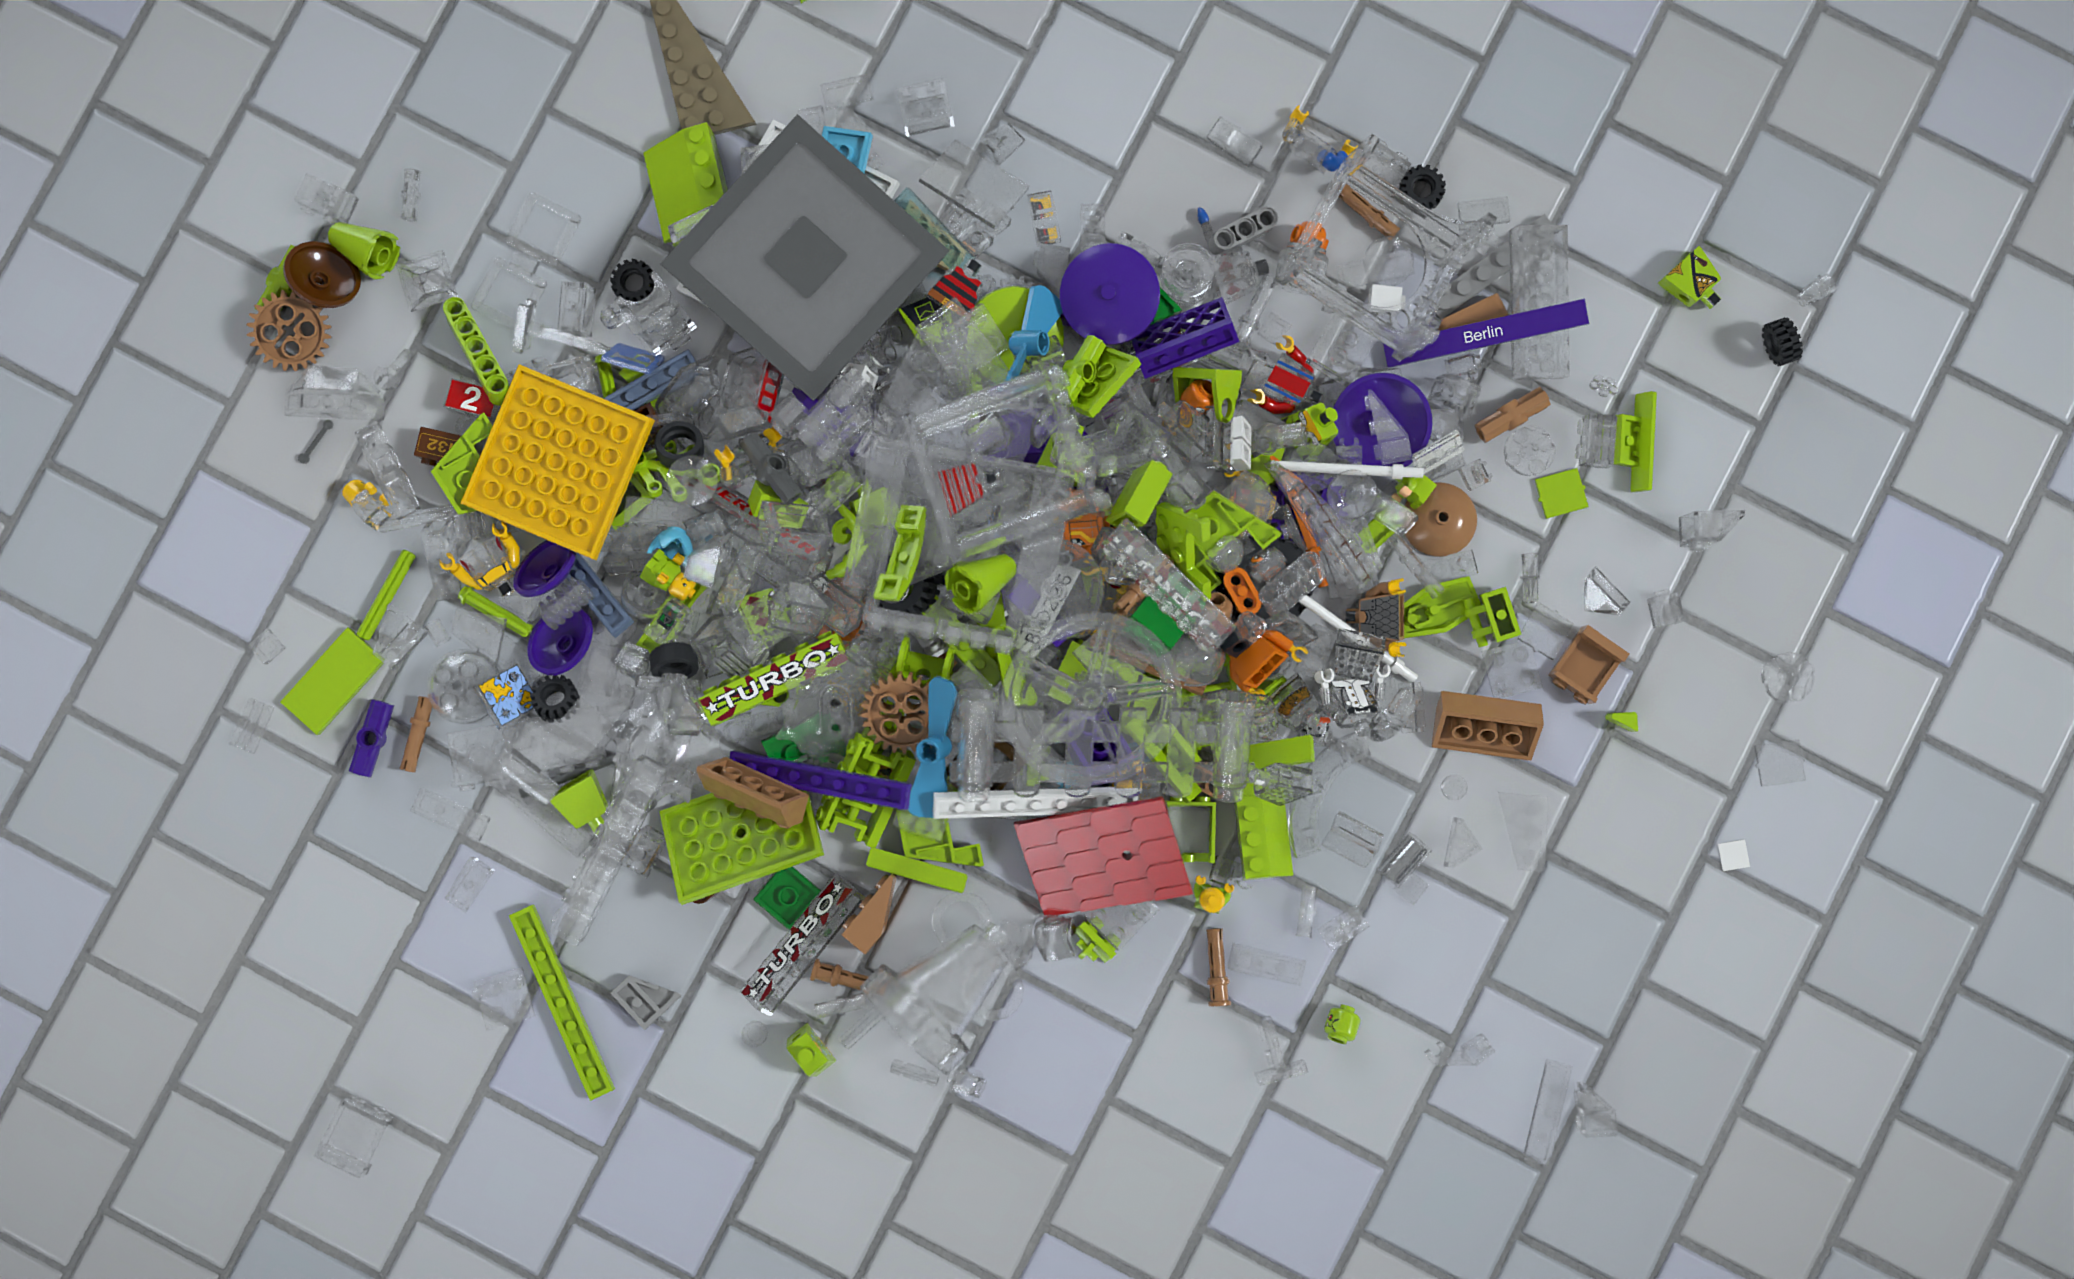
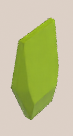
[1404,576,1481,639]

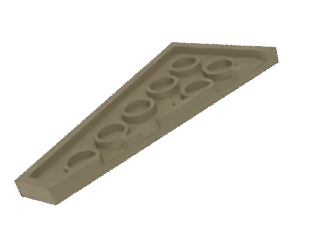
[649,0,757,135]

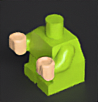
[1389,475,1437,510]

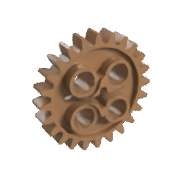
[247,290,332,371]
[860,671,930,754]

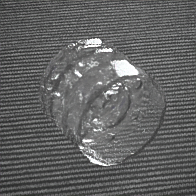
[1160,242,1215,306]

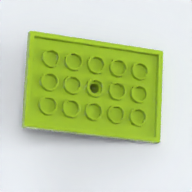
[659,761,824,905]

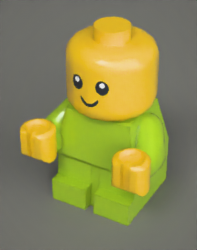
[639,549,696,601]
[1193,875,1234,914]

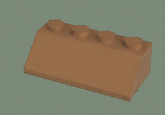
[1432,691,1544,761]
[696,757,809,828]

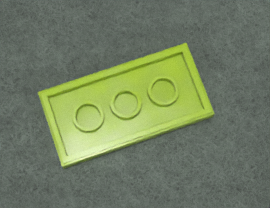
[280,627,387,735]

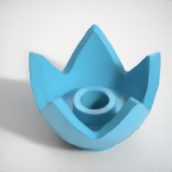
[647,526,693,567]

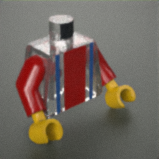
[1247,335,1324,414]

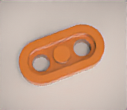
[1223,567,1262,616]

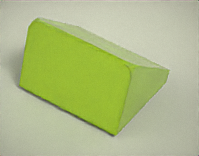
[1605,712,1638,732]

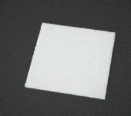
[1718,839,1750,871]

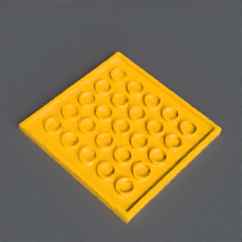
[461,364,655,560]

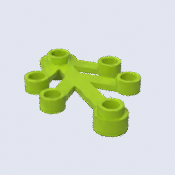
[633,440,721,502]

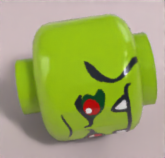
[1324,1004,1361,1045]

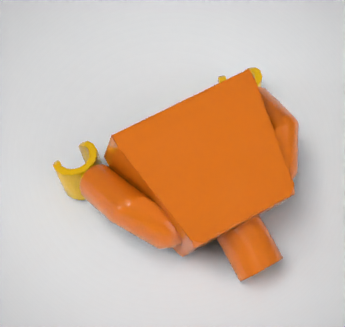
[1228,626,1308,705]

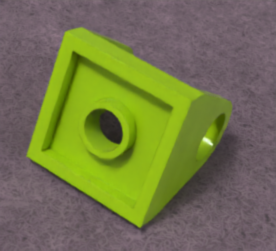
[1173,367,1242,423]
[894,636,954,701]

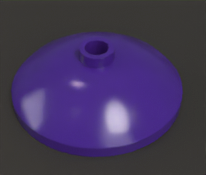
[513,540,577,597]
[527,605,593,676]

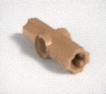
[1474,387,1551,443]

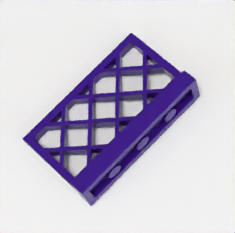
[1131,297,1240,379]

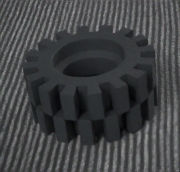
[1398,164,1446,213]
[610,259,658,307]
[1762,317,1803,366]
[530,675,580,724]

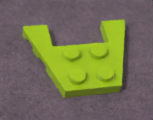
[431,412,493,515]
[1186,490,1282,591]
[1155,502,1211,602]
[896,769,984,867]

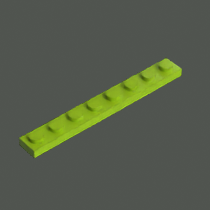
[509,904,615,1101]

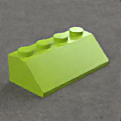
[1232,775,1294,881]

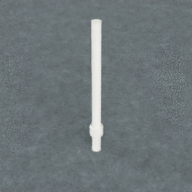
[1270,460,1424,480]
[1297,592,1418,683]

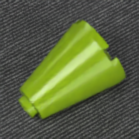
[328,222,400,279]
[945,554,1016,614]

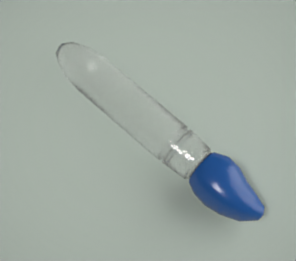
[1197,207,1222,264]

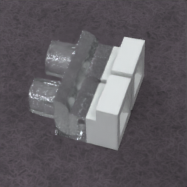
[1202,416,1251,473]

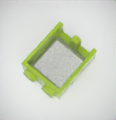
[1164,796,1216,863]

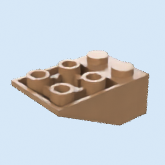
[842,874,897,954]

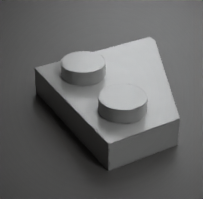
[611,975,681,1030]

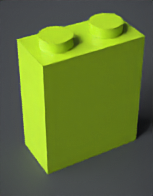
[1106,460,1173,534]

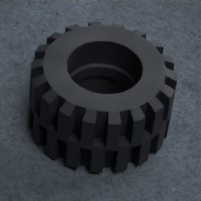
[870,555,941,618]

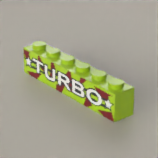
[698,631,851,726]

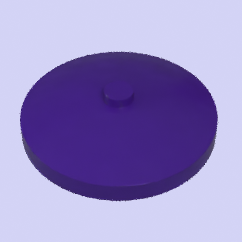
[1060,243,1160,345]
[1333,372,1432,467]

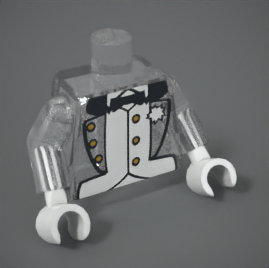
[1314,664,1391,737]

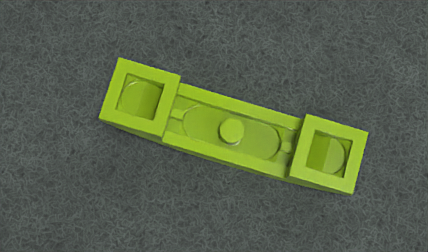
[873,505,926,601]

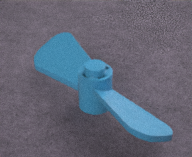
[1002,285,1063,403]
[908,676,957,818]

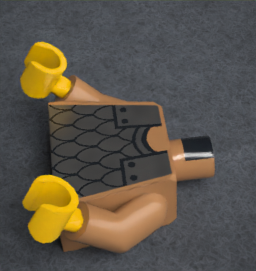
[1345,578,1406,657]

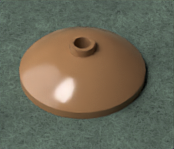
[1402,482,1477,557]

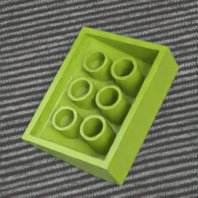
[643,122,728,244]

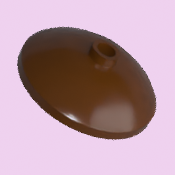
[283,241,361,308]

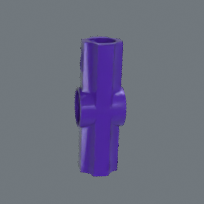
[349,699,394,777]

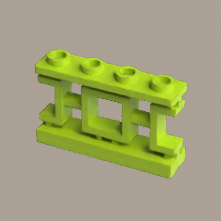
[815,732,916,848]

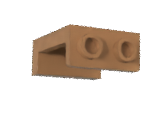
[1548,625,1630,705]

